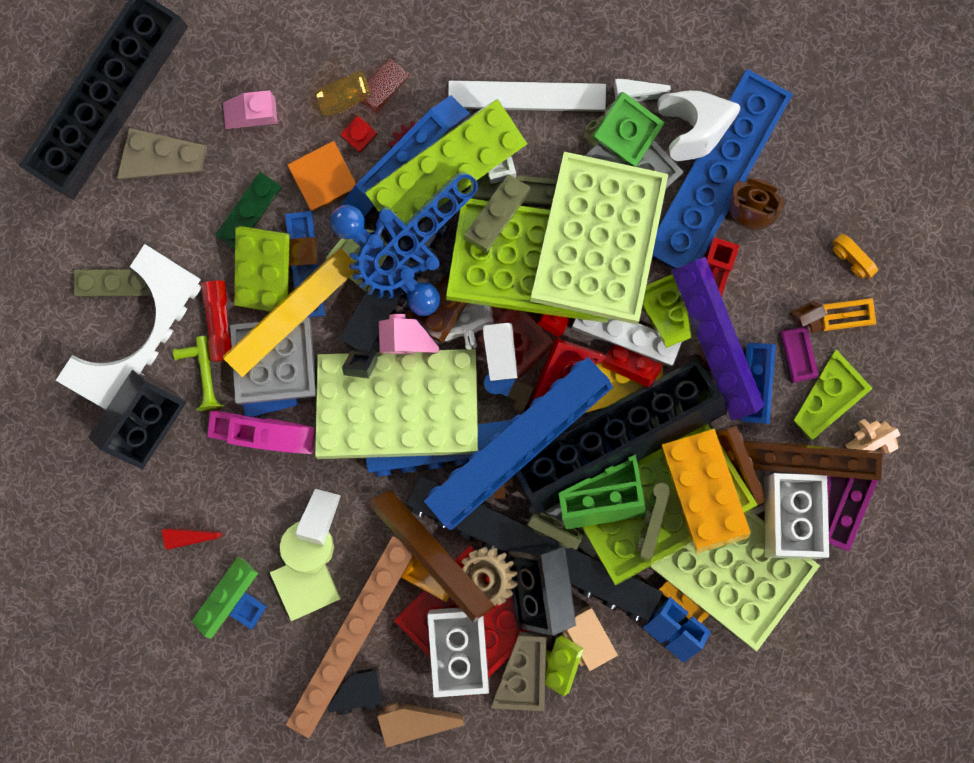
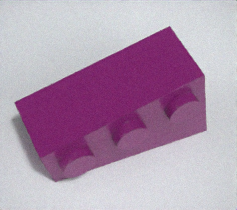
[827,476,878,552]

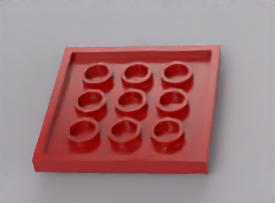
[394,545,533,697]

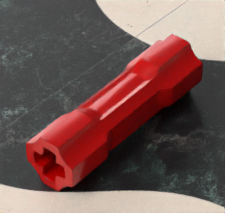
[201,280,232,362]

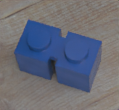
[643,597,711,663]

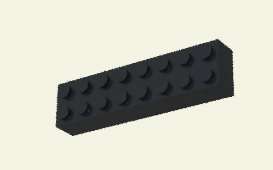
[19,0,188,200]
[516,359,727,514]

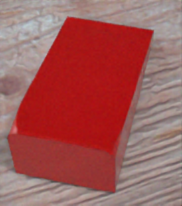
[162,528,223,550]

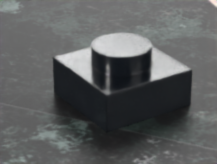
[342,350,378,379]

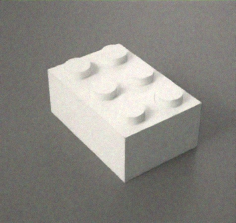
[764,473,829,559]
[428,608,489,697]

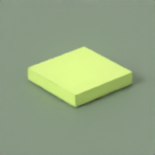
[270,564,341,621]

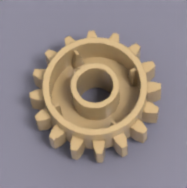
[462,547,517,606]

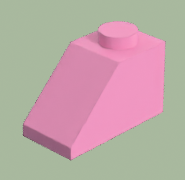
[223,90,278,129]
[379,314,439,354]

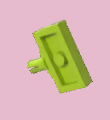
[545,635,584,696]

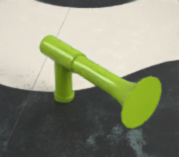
[173,336,224,411]

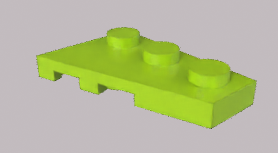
[642,274,691,348]

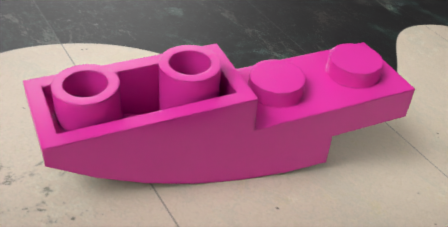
[207,410,316,454]

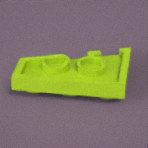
[793,349,873,441]

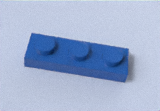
[741,343,776,424]

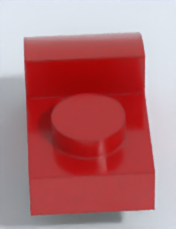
[704,237,740,297]

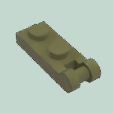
[637,483,670,563]

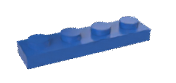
[285,211,326,318]

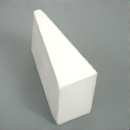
[613,79,671,102]
[483,323,517,381]
[295,489,341,546]

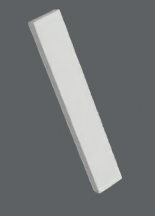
[449,81,606,112]

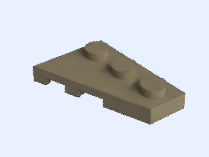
[117,128,207,180]
[491,631,546,711]

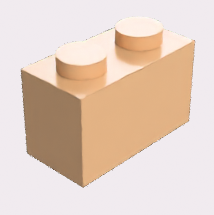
[562,605,618,671]

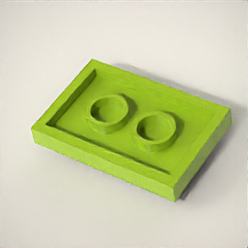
[234,226,290,312]

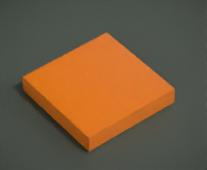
[288,141,356,212]

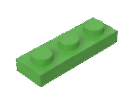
[191,557,258,639]

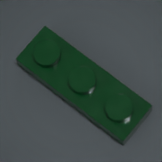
[215,172,283,249]

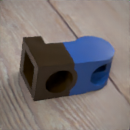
[484,374,535,412]

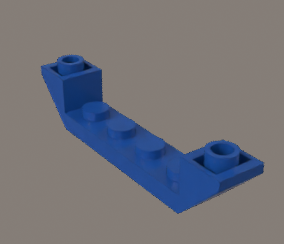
[341,95,470,220]

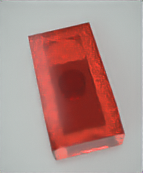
[356,58,411,114]

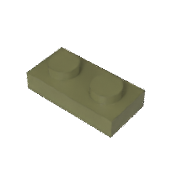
[528,511,584,550]

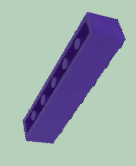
[671,257,764,421]

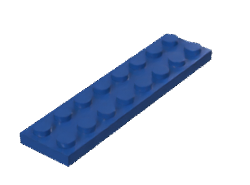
[652,69,793,269]

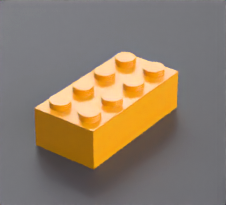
[662,429,751,554]

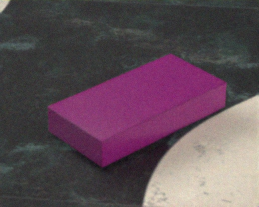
[780,326,819,383]

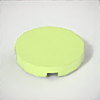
[280,522,334,574]

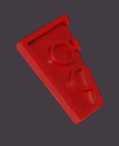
[526,338,606,410]

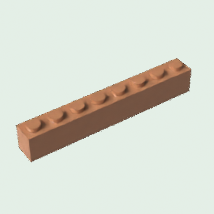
[286,534,413,738]

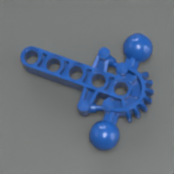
[330,172,478,316]

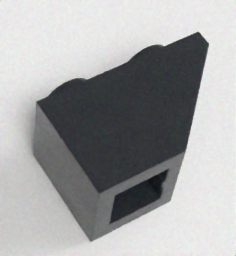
[328,667,384,715]

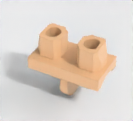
[845,419,900,454]

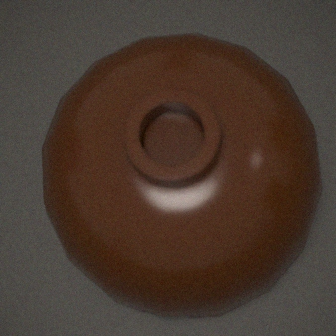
[729,178,784,230]

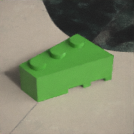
[559,454,646,529]

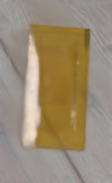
[316,70,371,116]

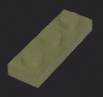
[464,174,531,253]
[74,270,153,297]

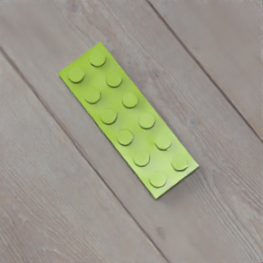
[365,99,527,223]

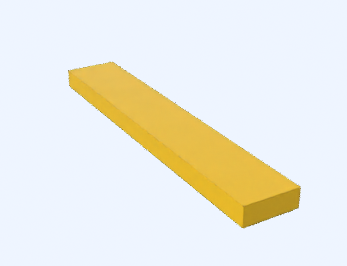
[223,248,358,377]

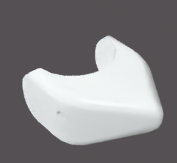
[657,90,740,161]

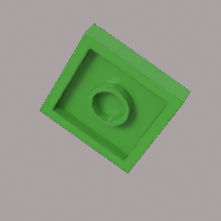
[591,92,664,167]

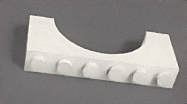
[56,244,202,410]

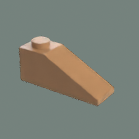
[377,702,465,748]

